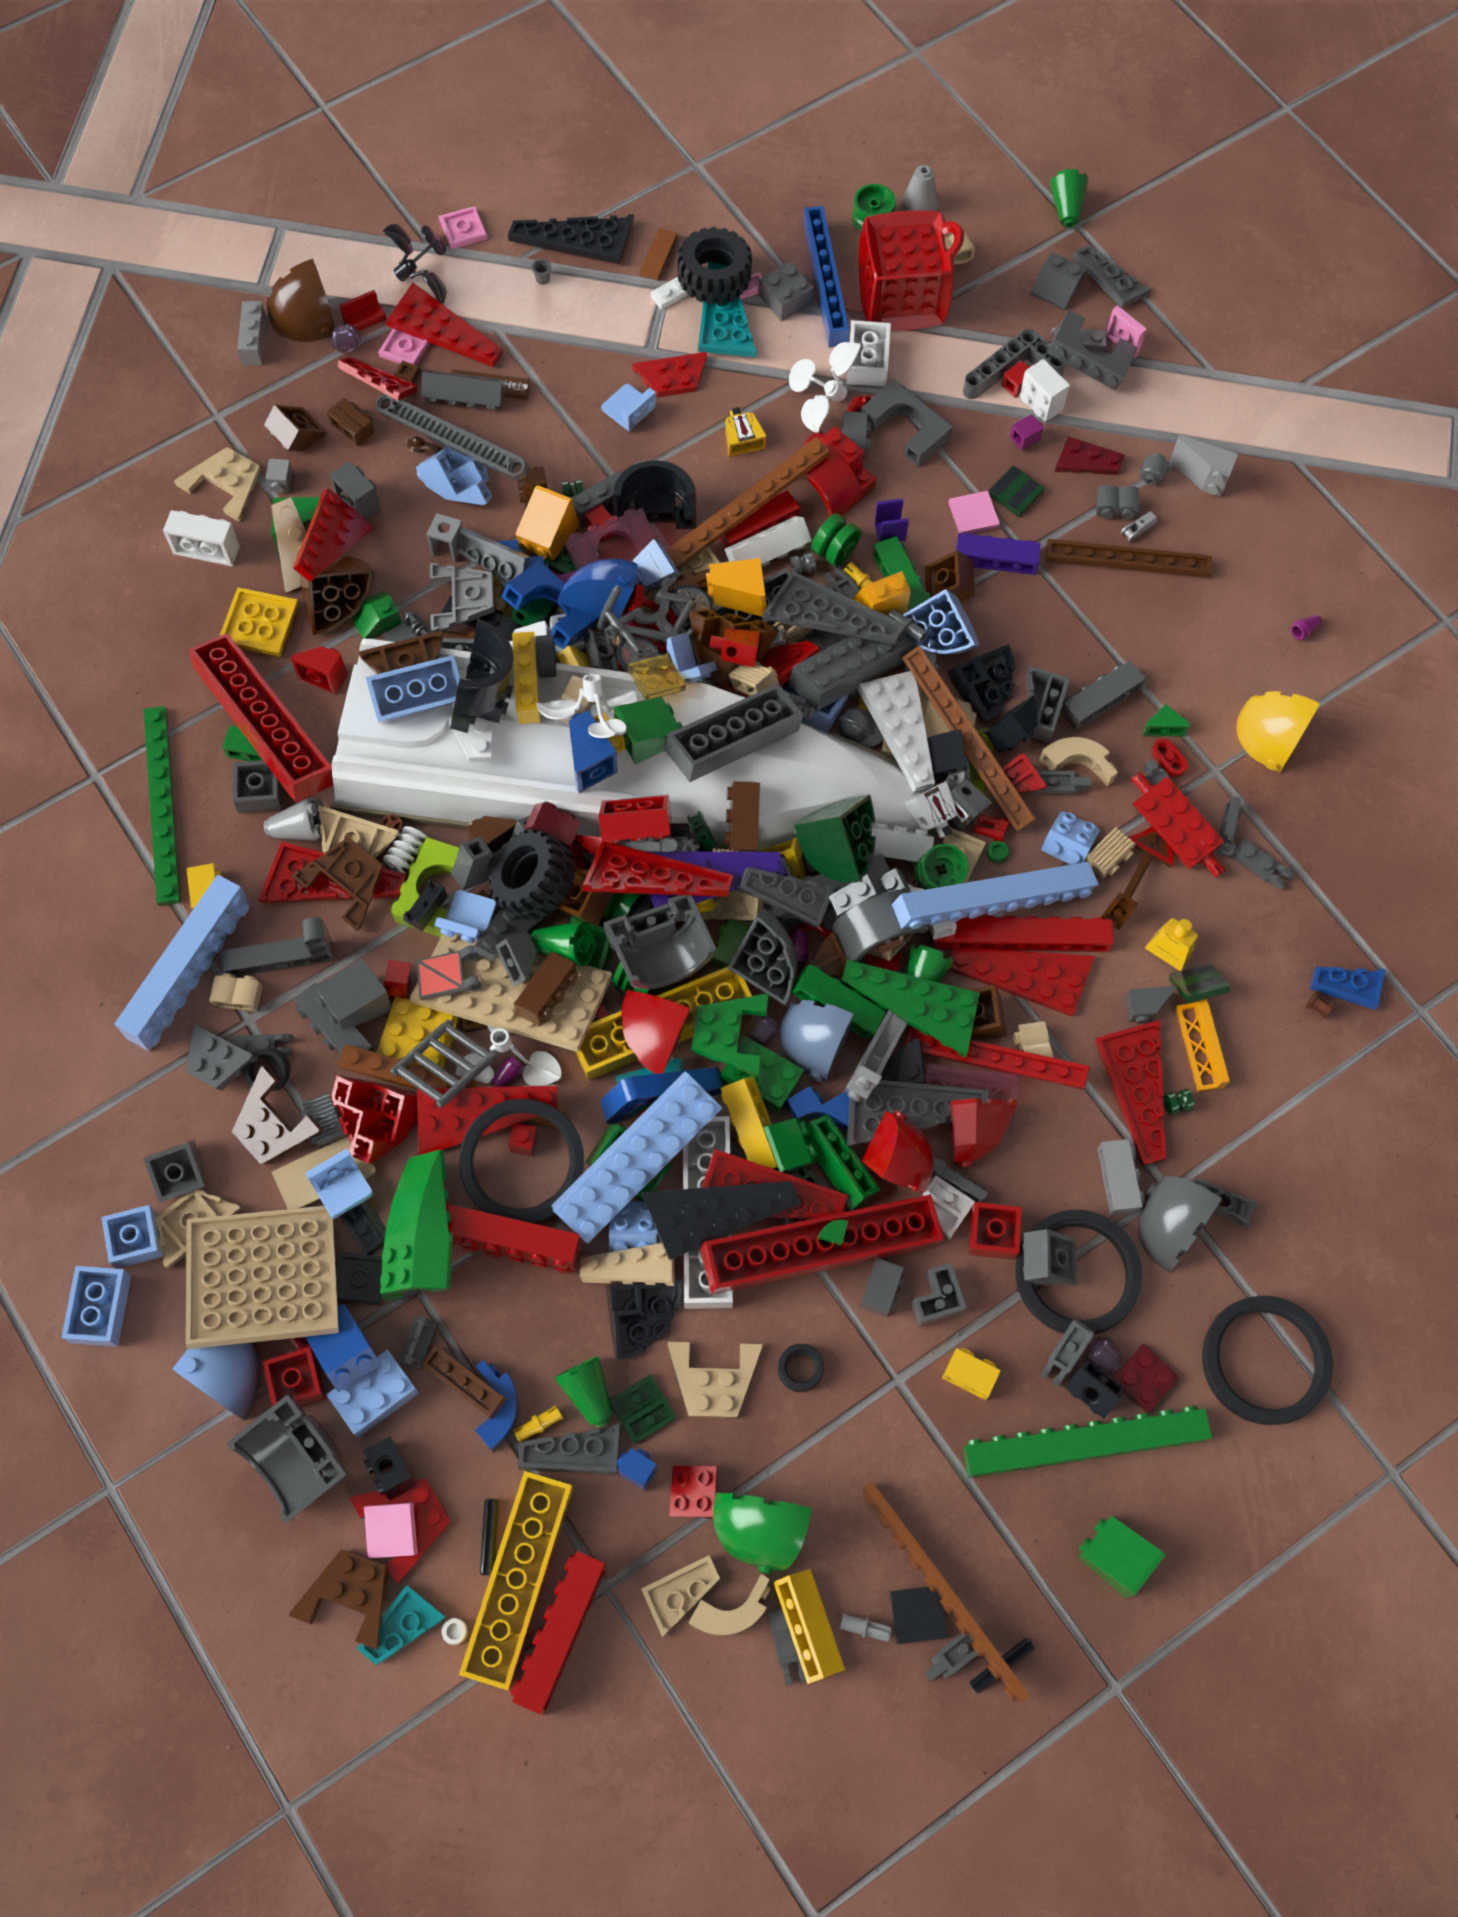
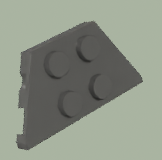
[186,1025,258,1091]

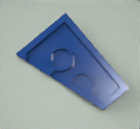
[1310,967,1386,1010]

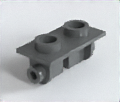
[398,1316,438,1370]

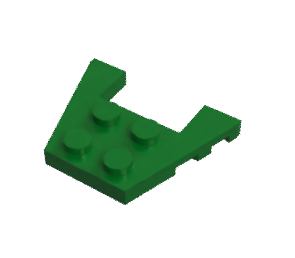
[692,994,769,1078]

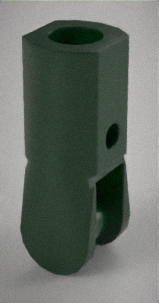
[687,811,717,852]

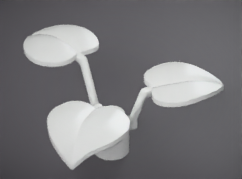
[789,342,862,433]
[536,674,637,738]
[455,1026,562,1085]

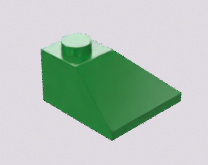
[352,591,402,639]

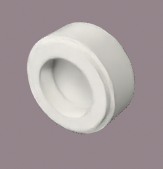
[442,1618,468,1645]

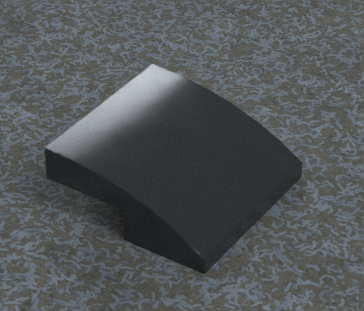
[927,729,967,779]

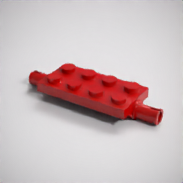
[1130,771,1226,878]

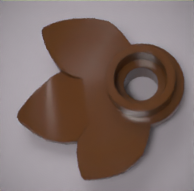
[406,436,444,454]

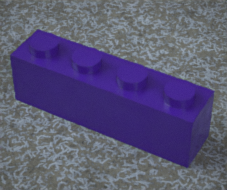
[955,533,1041,575]

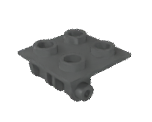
[383,611,432,642]

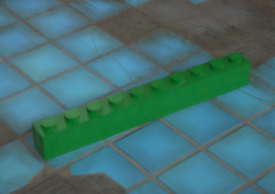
[962,1406,1212,1478]

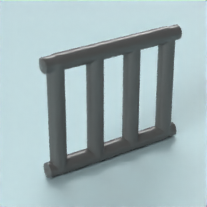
[390,1019,498,1108]

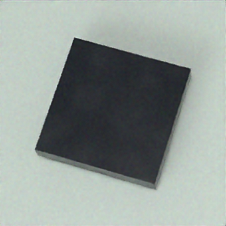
[336,1252,383,1305]
[890,1587,948,1645]

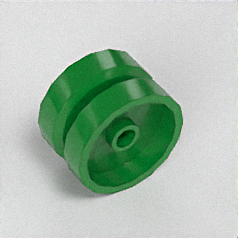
[852,183,896,232]
[811,513,862,568]

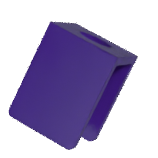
[874,498,909,542]

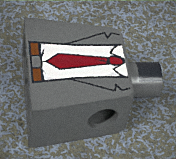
[943,777,992,832]

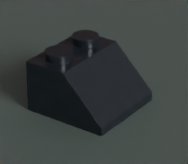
[985,695,1038,753]

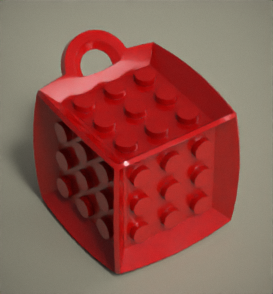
[858,210,964,331]

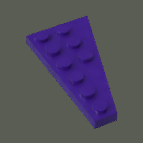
[645,851,786,908]

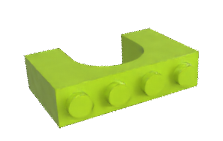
[391,837,459,937]

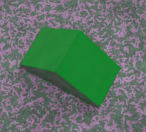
[1142,704,1190,736]

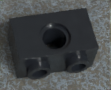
[1065,1358,1127,1419]
[363,1436,416,1500]

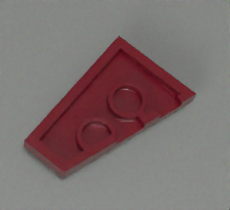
[1055,436,1125,475]

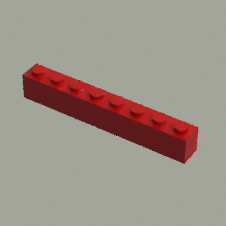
[932,915,1114,952]

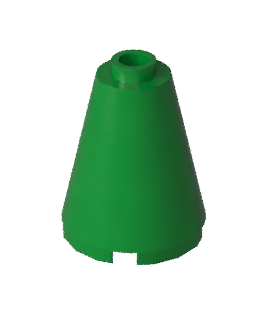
[1050,169,1088,228]
[530,921,595,966]
[907,944,954,983]
[555,1355,613,1428]

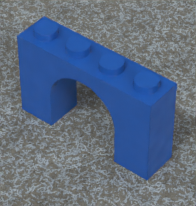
[502,561,600,649]

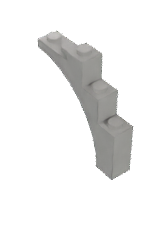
[845,1010,907,1102]

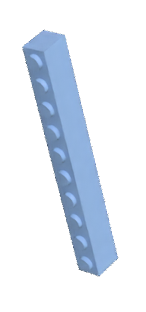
[892,862,1099,929]

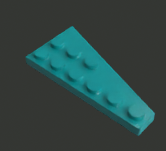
[698,261,757,357]

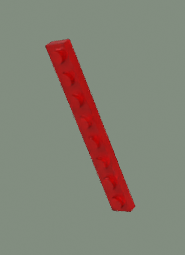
[904,1027,1090,1090]

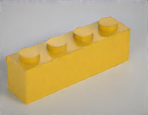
[512,631,541,724]
[721,1076,778,1169]
[773,1569,845,1684]

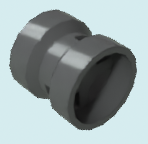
[790,552,816,575]

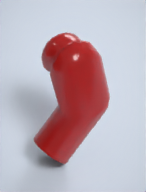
[846,395,872,412]

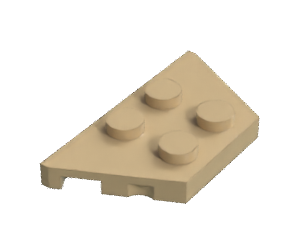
[318,805,400,858]
[156,1189,242,1269]

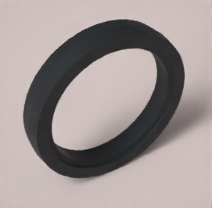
[459,1098,584,1223]
[1015,1210,1142,1334]
[1202,1296,1333,1425]

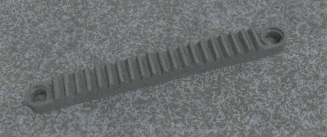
[376,394,529,481]

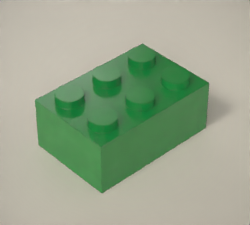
[721,1036,804,1116]

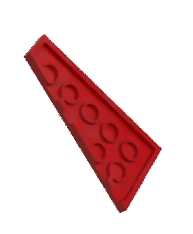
[949,947,1095,1017]
[1095,1020,1166,1167]
[417,1085,558,1155]

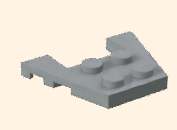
[430,563,495,633]

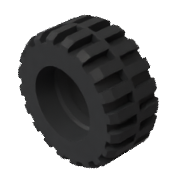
[677,227,752,304]
[489,829,576,920]

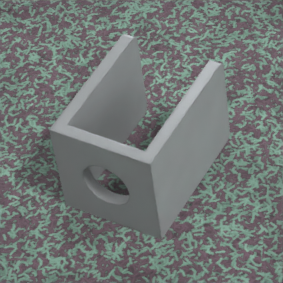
[426,513,463,562]

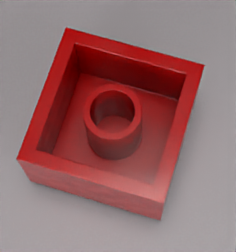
[968,1202,1022,1260]
[262,1347,327,1407]

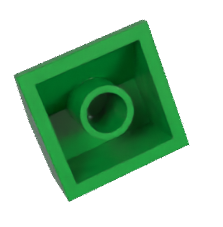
[764,1118,818,1172]

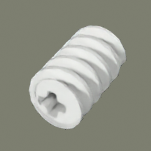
[383,826,428,874]

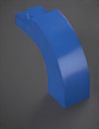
[475,1360,519,1452]

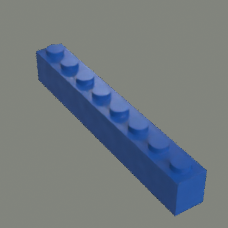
[803,206,849,347]

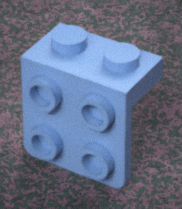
[601,384,656,431]
[667,633,718,683]
[1041,811,1100,865]
[434,890,497,944]
[305,1149,373,1218]
[609,1201,657,1252]

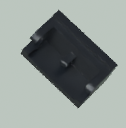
[403,879,448,931]

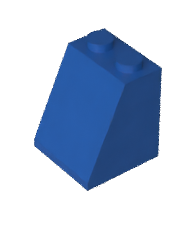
[569,710,618,793]
[306,1303,381,1392]

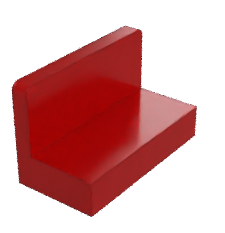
[339,290,387,334]

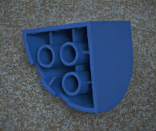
[557,559,638,621]

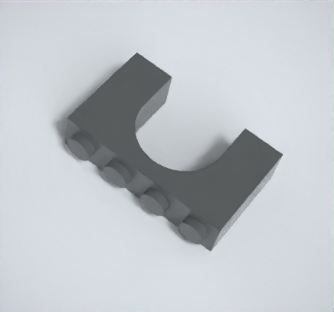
[1047,309,1137,391]
[861,380,953,467]
[451,816,529,891]

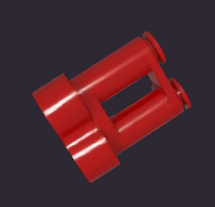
[973,814,1010,842]

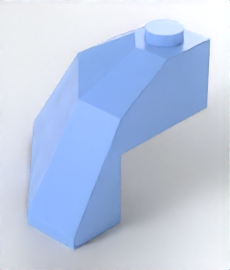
[416,432,492,505]

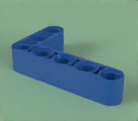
[600,1067,724,1124]

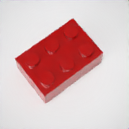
[599,794,672,843]

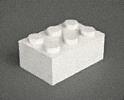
[846,320,891,387]
[163,510,240,566]

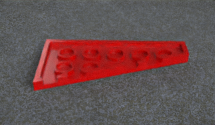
[386,282,502,368]
[293,487,375,582]
[258,841,408,903]
[582,841,734,897]
[702,1149,848,1218]

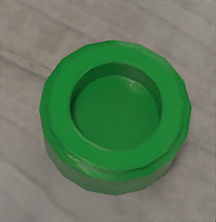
[987,841,1009,864]

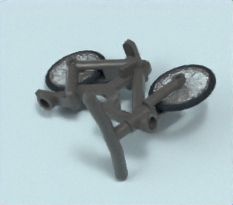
[597,576,713,676]

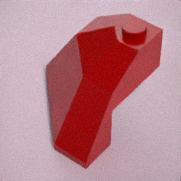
[331,1076,418,1164]
[949,1098,1017,1168]

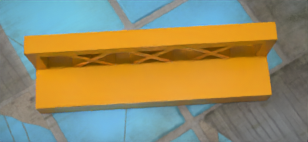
[1175,999,1230,1092]

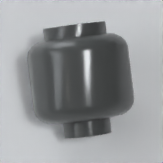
[1140,453,1169,485]

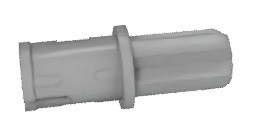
[840,1613,892,1642]

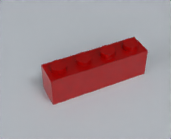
[719,490,800,548]

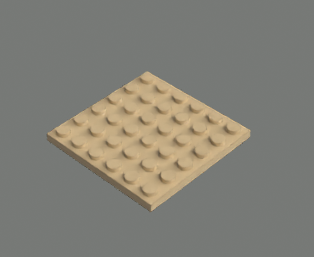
[186,1206,339,1349]

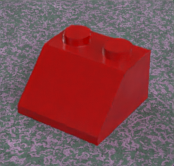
[290,646,348,695]

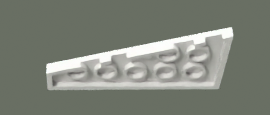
[858,671,935,793]

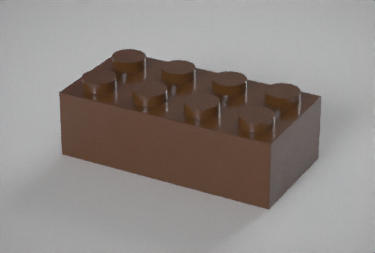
[529,867,613,927]

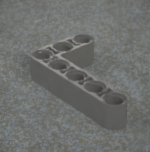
[963,329,1066,399]
[221,917,333,977]

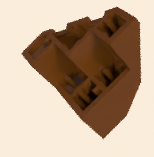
[689,609,779,686]

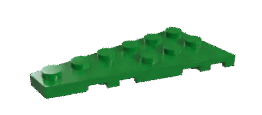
[841,960,980,1058]

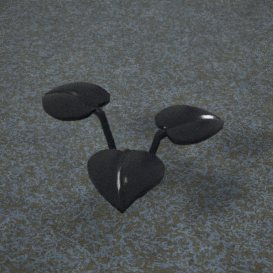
[382,224,447,304]

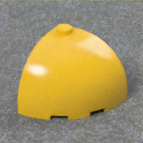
[1237,691,1320,773]

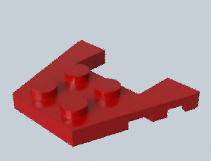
[349,1478,451,1585]

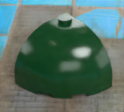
[794,794,876,882]

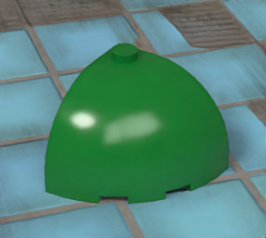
[713,1493,812,1575]

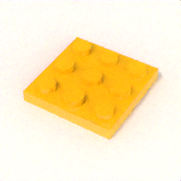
[220,587,299,657]
[377,997,461,1069]

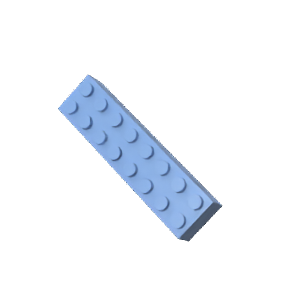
[114,875,250,1051]
[551,1071,722,1244]

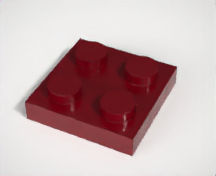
[1113,1343,1180,1413]

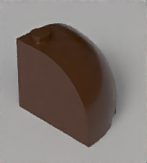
[266,258,337,342]
[301,555,372,635]

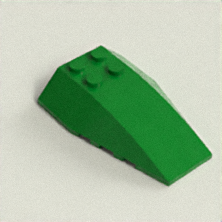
[380,1150,453,1301]

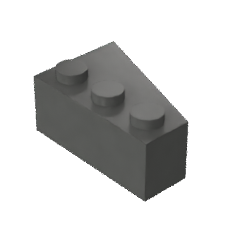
[1025,666,1070,744]

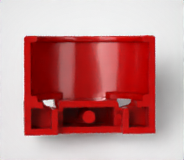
[794,426,877,518]

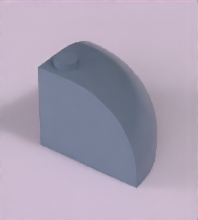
[779,1000,853,1083]

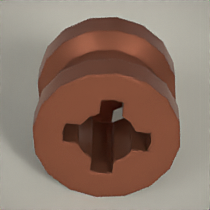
[380,814,404,841]

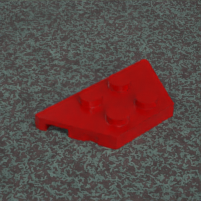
[632,352,707,397]

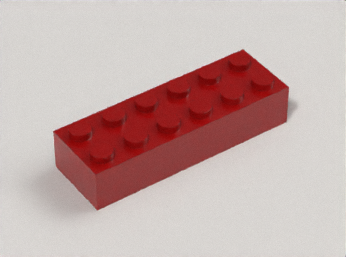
[445,1203,582,1274]
[510,1551,607,1715]

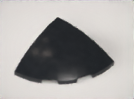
[948,644,1015,722]
[606,1280,682,1360]

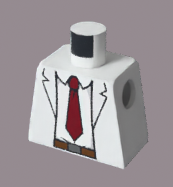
[904,782,957,838]

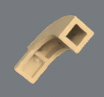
[1039,737,1118,787]
[689,1574,771,1636]

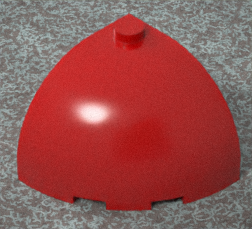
[862,1110,934,1193]

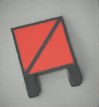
[416,945,481,1000]

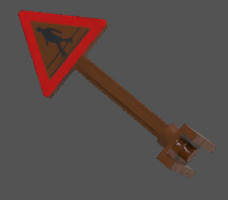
[1101,827,1174,930]

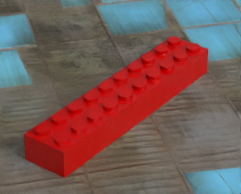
[189,633,334,803]
[700,1194,944,1295]

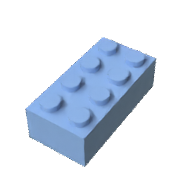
[366,655,460,723]

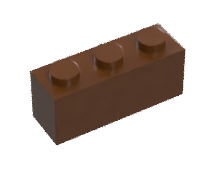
[725,781,760,851]
[514,952,578,1026]

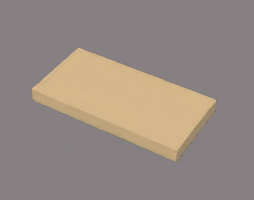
[272,1136,377,1209]

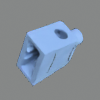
[633,539,681,590]

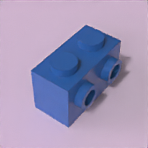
[617,1448,658,1491]

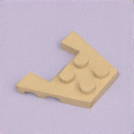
[174,447,261,522]
[668,1342,762,1418]

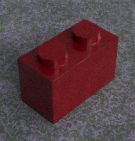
[525,801,581,847]

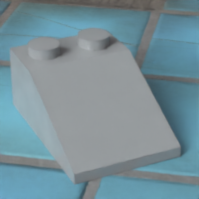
[1169,434,1238,497]

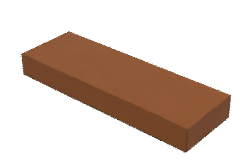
[640,227,677,280]

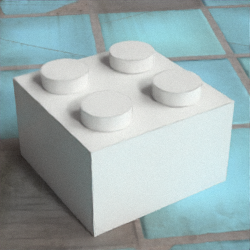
[1019,359,1070,422]

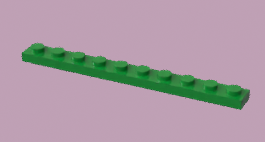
[143,706,181,906]

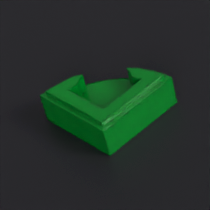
[818,1220,848,1245]

